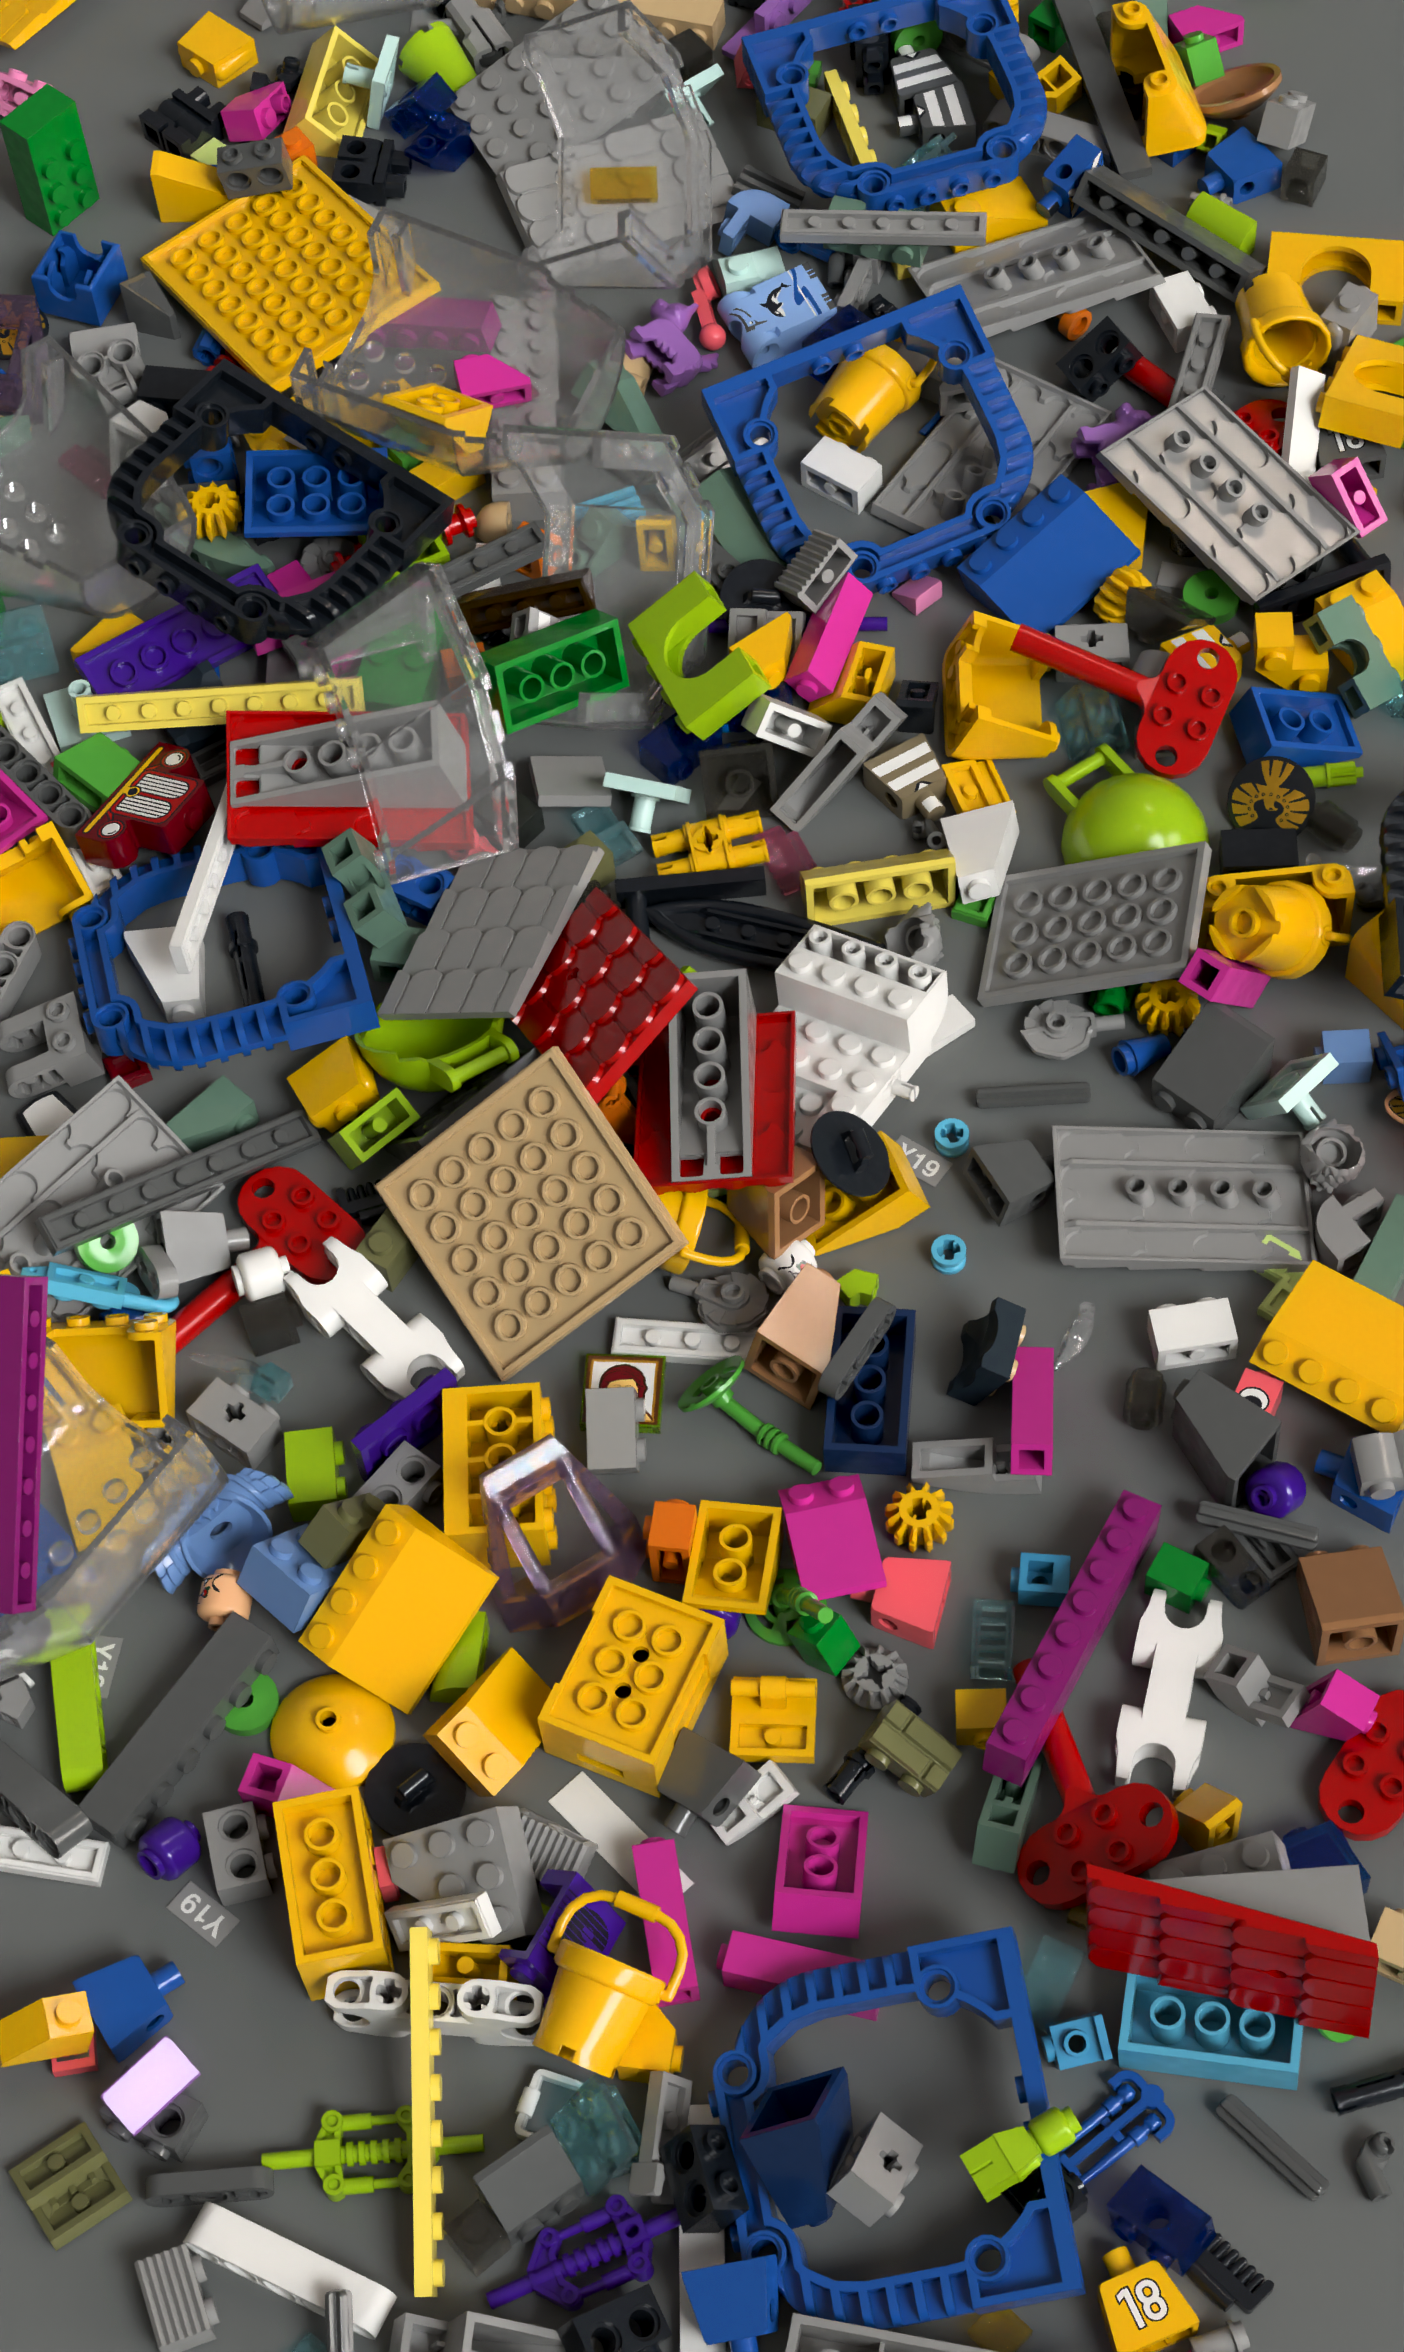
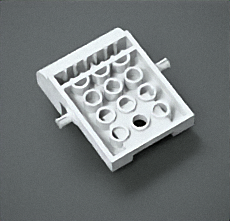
[773,924,948,1153]

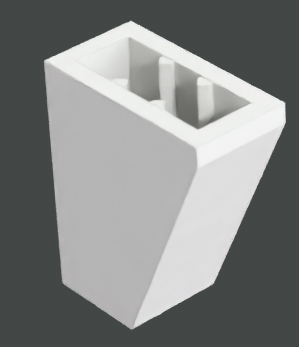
[940,800,1019,905]
[124,926,206,1023]

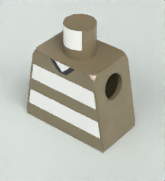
[863,733,946,821]

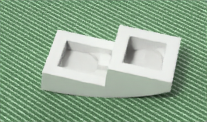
[710,1760,800,1846]

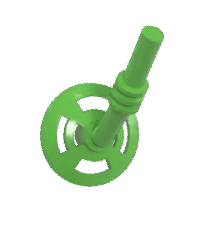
[678,1355,822,1476]
[745,1569,833,1646]

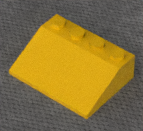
[1249,1260,1404,1433]
[298,1504,500,1715]

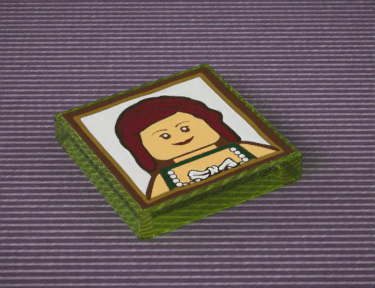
[579,1353,667,1434]

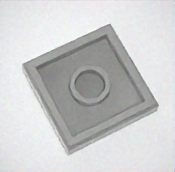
[529,756,612,807]

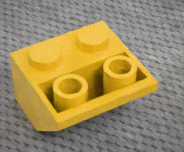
[807,641,896,725]

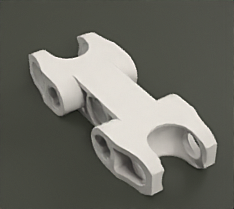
[283,1236,465,1402]
[1115,1588,1223,1798]
[324,1970,545,2046]

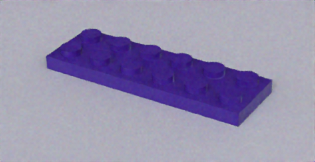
[74,563,278,694]

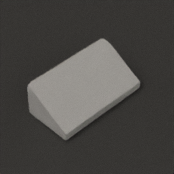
[69,322,142,374]

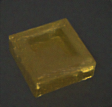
[968,2309,1033,2352]

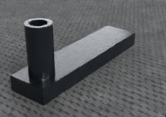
[1254,538,1391,623]
[615,866,766,939]

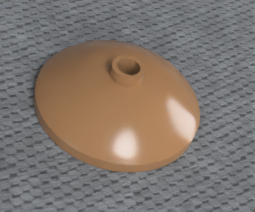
[1192,63,1282,120]

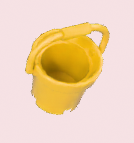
[1235,272,1332,390]
[809,337,937,453]
[1209,880,1353,980]
[658,1189,750,1275]
[532,1889,688,2079]

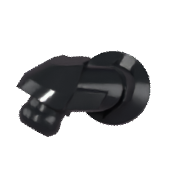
[250,56,303,94]

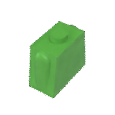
[53,732,140,813]

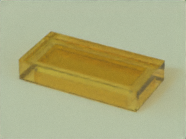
[590,166,658,204]

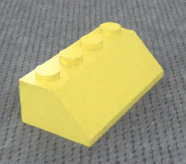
[283,25,379,158]
[800,848,956,926]

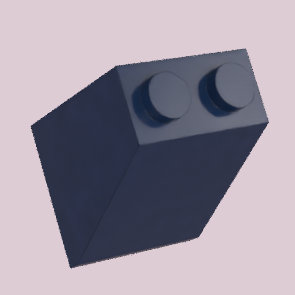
[739,2066,854,2229]

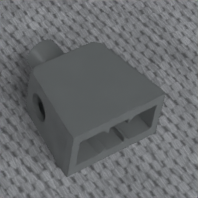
[962,1139,1055,1227]
[657,1727,762,1838]

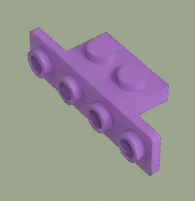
[722,0,812,60]

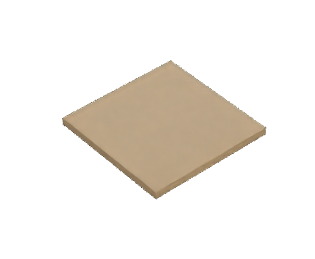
[374,1046,689,1382]

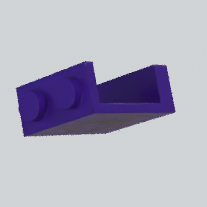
[498,1869,626,2007]

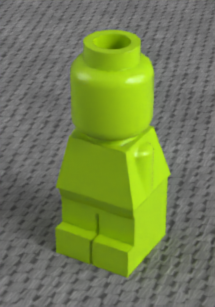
[959,2105,1083,2203]

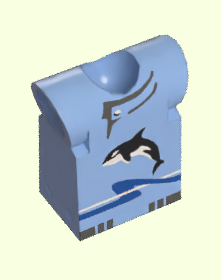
[717,262,839,368]

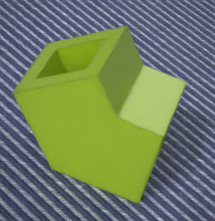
[1196,123,1228,154]
[836,1269,879,1307]

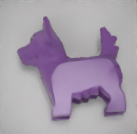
[622,299,719,397]
[1070,402,1159,491]

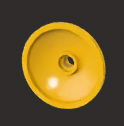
[270,1674,396,1790]

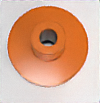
[1056,309,1092,341]

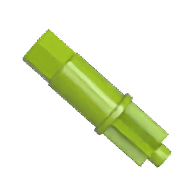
[1302,761,1364,788]

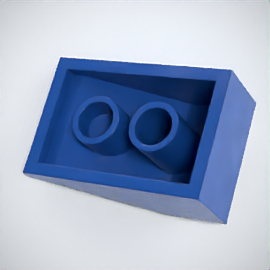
[1228,687,1363,767]

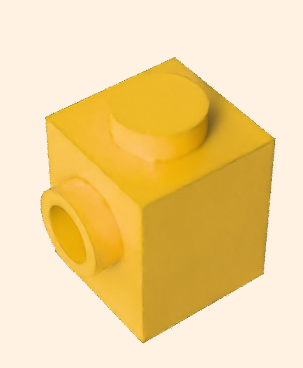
[955,1688,1007,1749]

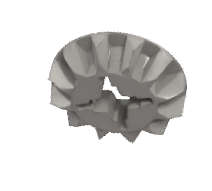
[842,1644,909,1710]

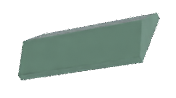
[687,467,787,568]

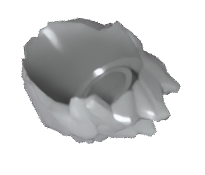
[883,902,944,967]
[1299,1118,1365,1194]

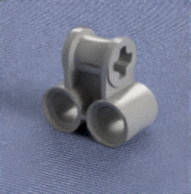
[75,338,145,414]

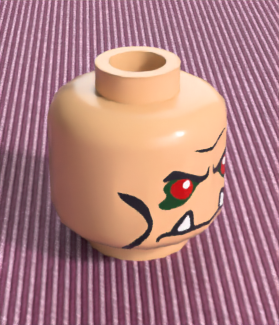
[197,1568,253,1631]

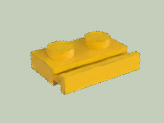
[941,760,1016,814]

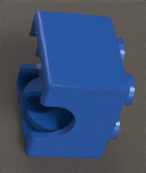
[31,230,128,327]

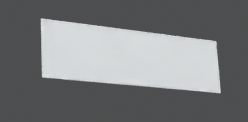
[548,1771,694,1893]

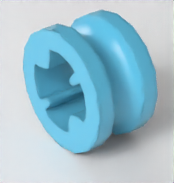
[935,1118,969,1158]
[931,1234,966,1275]

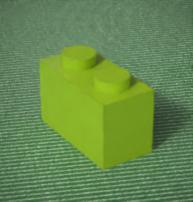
[327,1087,421,1170]
[284,1426,348,1522]

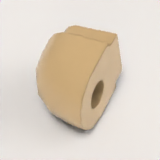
[476,501,513,543]

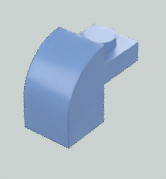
[717,189,790,256]

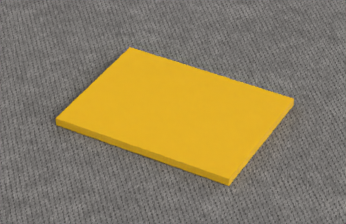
[140,155,443,393]

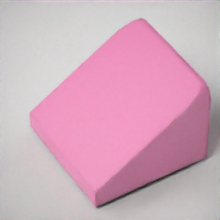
[892,576,942,616]

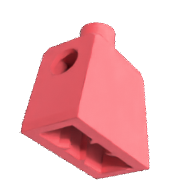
[850,1557,951,1649]

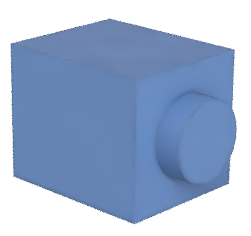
[1313,1029,1373,1085]

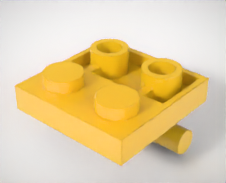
[729,1675,818,1764]

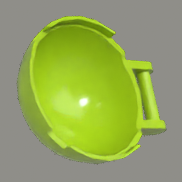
[1043,743,1210,865]
[354,1002,520,1093]

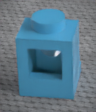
[1010,1552,1071,1608]
[1041,2012,1113,2071]

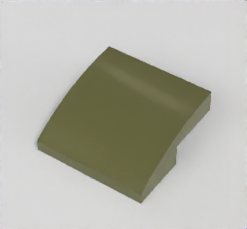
[8,2121,133,2251]

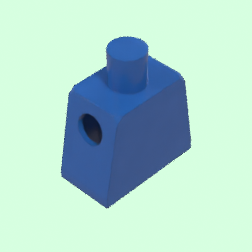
[1197,126,1283,205]
[1314,1437,1404,1533]
[72,1955,185,2063]
[681,2254,779,2352]

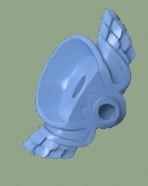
[152,1468,294,1594]

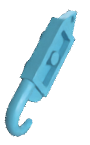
[21,1262,180,1313]

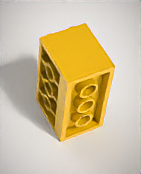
[442,1382,558,1569]
[272,1785,395,2001]

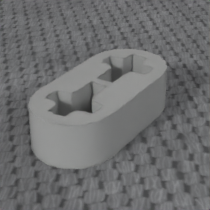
[136,1244,179,1300]

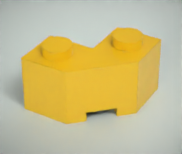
[988,55,1082,114]
[1253,612,1329,692]

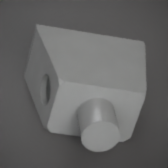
[153,1211,250,1285]

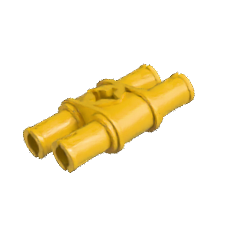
[650,810,770,875]

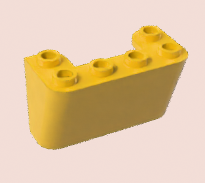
[42,1312,176,1432]

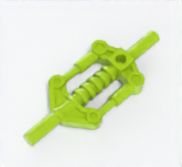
[261,2105,485,2202]

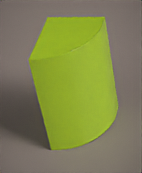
[1186,191,1257,255]
[429,1611,490,1703]

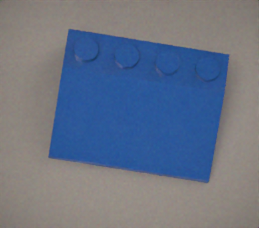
[244,447,388,538]
[957,474,1141,635]

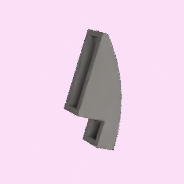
[770,692,908,834]
[389,2311,595,2352]

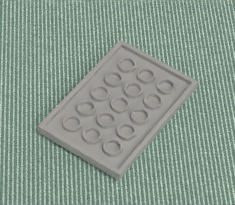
[445,0,674,176]
[977,841,1212,1008]

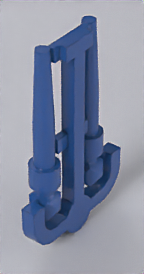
[1059,2070,1175,2185]

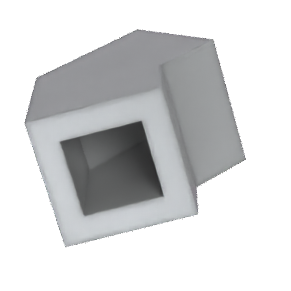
[0,1676,36,1729]

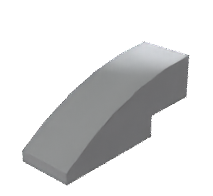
[911,1437,1042,1494]

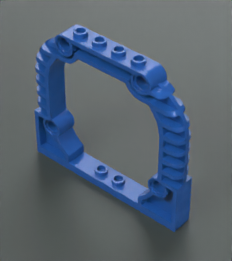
[741,0,1047,211]
[701,284,1034,594]
[68,844,380,1071]
[708,1926,1086,2330]

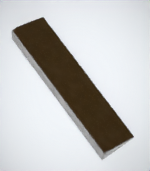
[455,568,596,636]

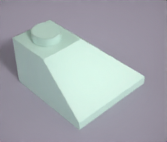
[712,246,786,297]

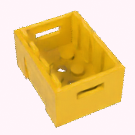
[537,1575,729,1798]

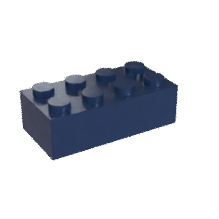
[823,1306,916,1476]

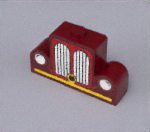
[75,742,215,869]

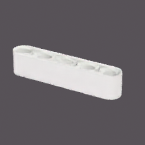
[183,2202,397,2340]

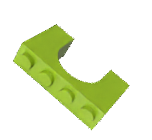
[628,571,771,741]

